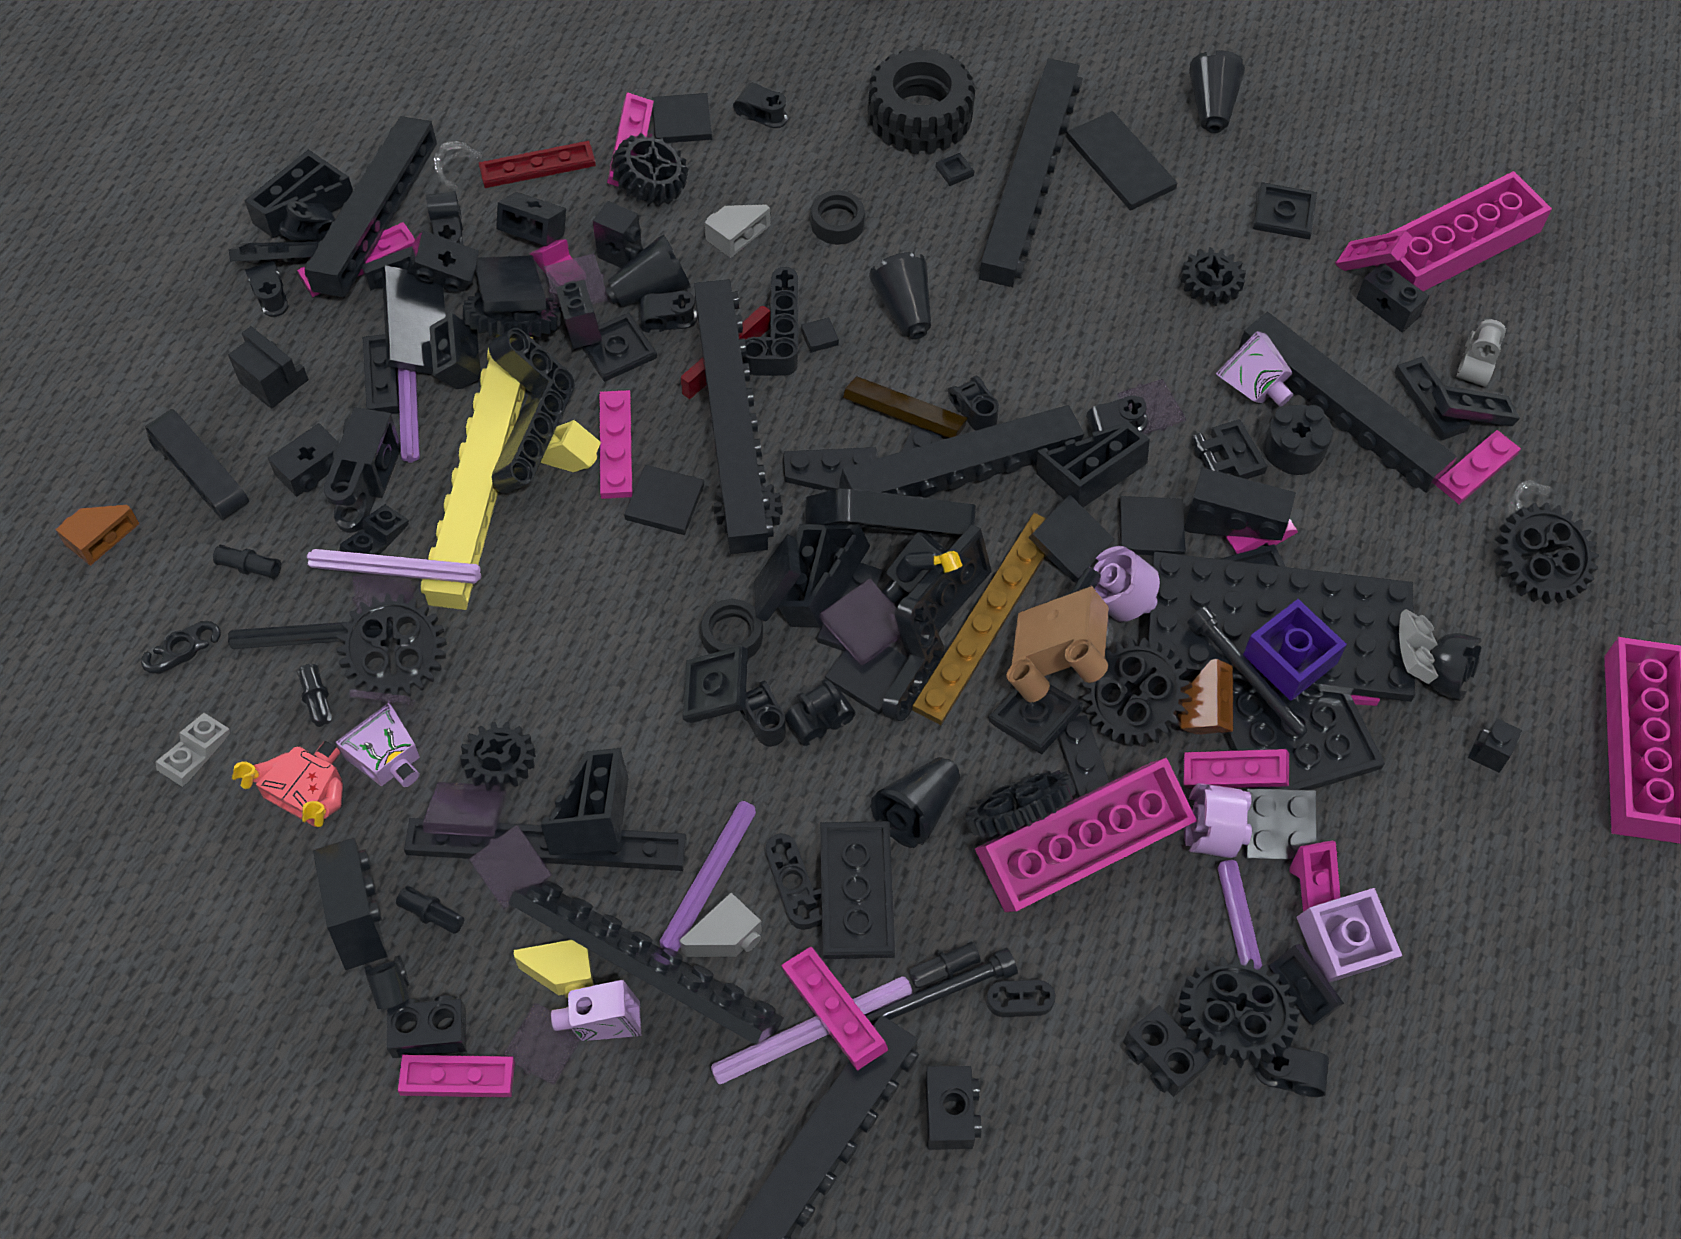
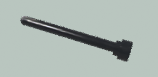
[1187,606,1307,737]
[865,947,1018,1026]

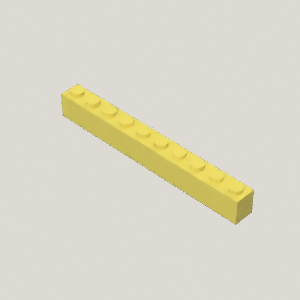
[421,334,533,610]

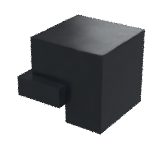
[228,326,309,409]

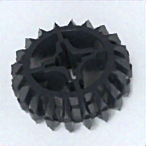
[611,133,689,207]

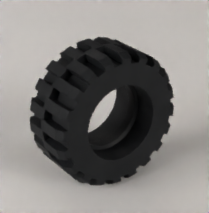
[868,47,975,154]

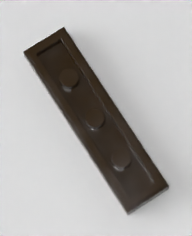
[843,376,967,438]

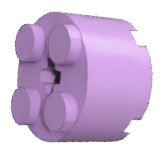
[1093,546,1160,622]
[1184,783,1252,858]

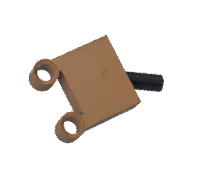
[1006,567,1109,702]

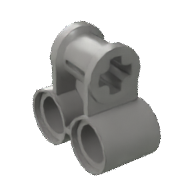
[1456,319,1506,387]

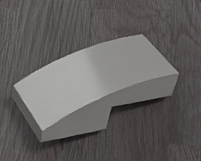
[1399,609,1438,684]
[156,713,230,787]

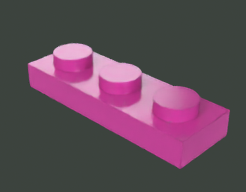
[1335,230,1413,271]
[1436,430,1521,505]
[1184,749,1289,789]
[398,1055,515,1097]

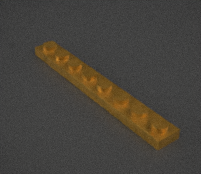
[912,513,1046,725]

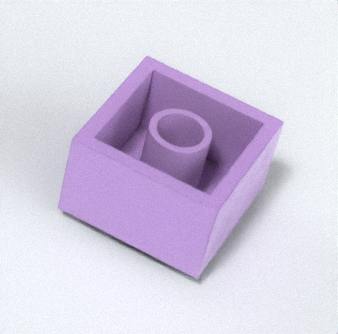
[1296,888,1402,983]

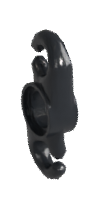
[141,621,221,674]

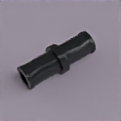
[213,544,281,579]

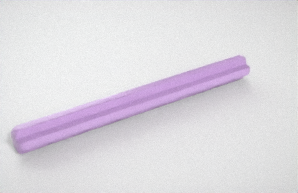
[307,549,481,584]
[711,977,912,1084]

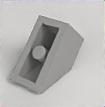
[705,205,770,258]
[679,893,762,957]

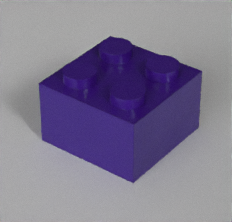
[1243,599,1347,701]

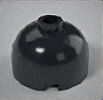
[1429,633,1482,701]

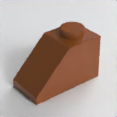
[55,505,139,566]
[1178,659,1233,735]

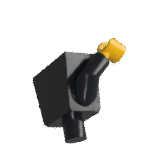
[882,533,962,604]

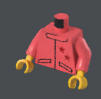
[232,741,343,827]

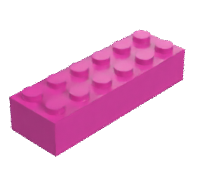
[1375,171,1552,292]
[1604,637,1681,844]
[975,758,1197,912]

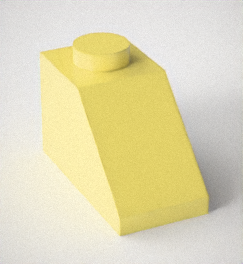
[541,420,601,472]
[514,940,594,998]

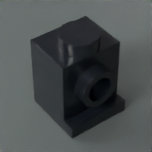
[1468,718,1522,773]

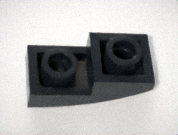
[340,504,409,555]

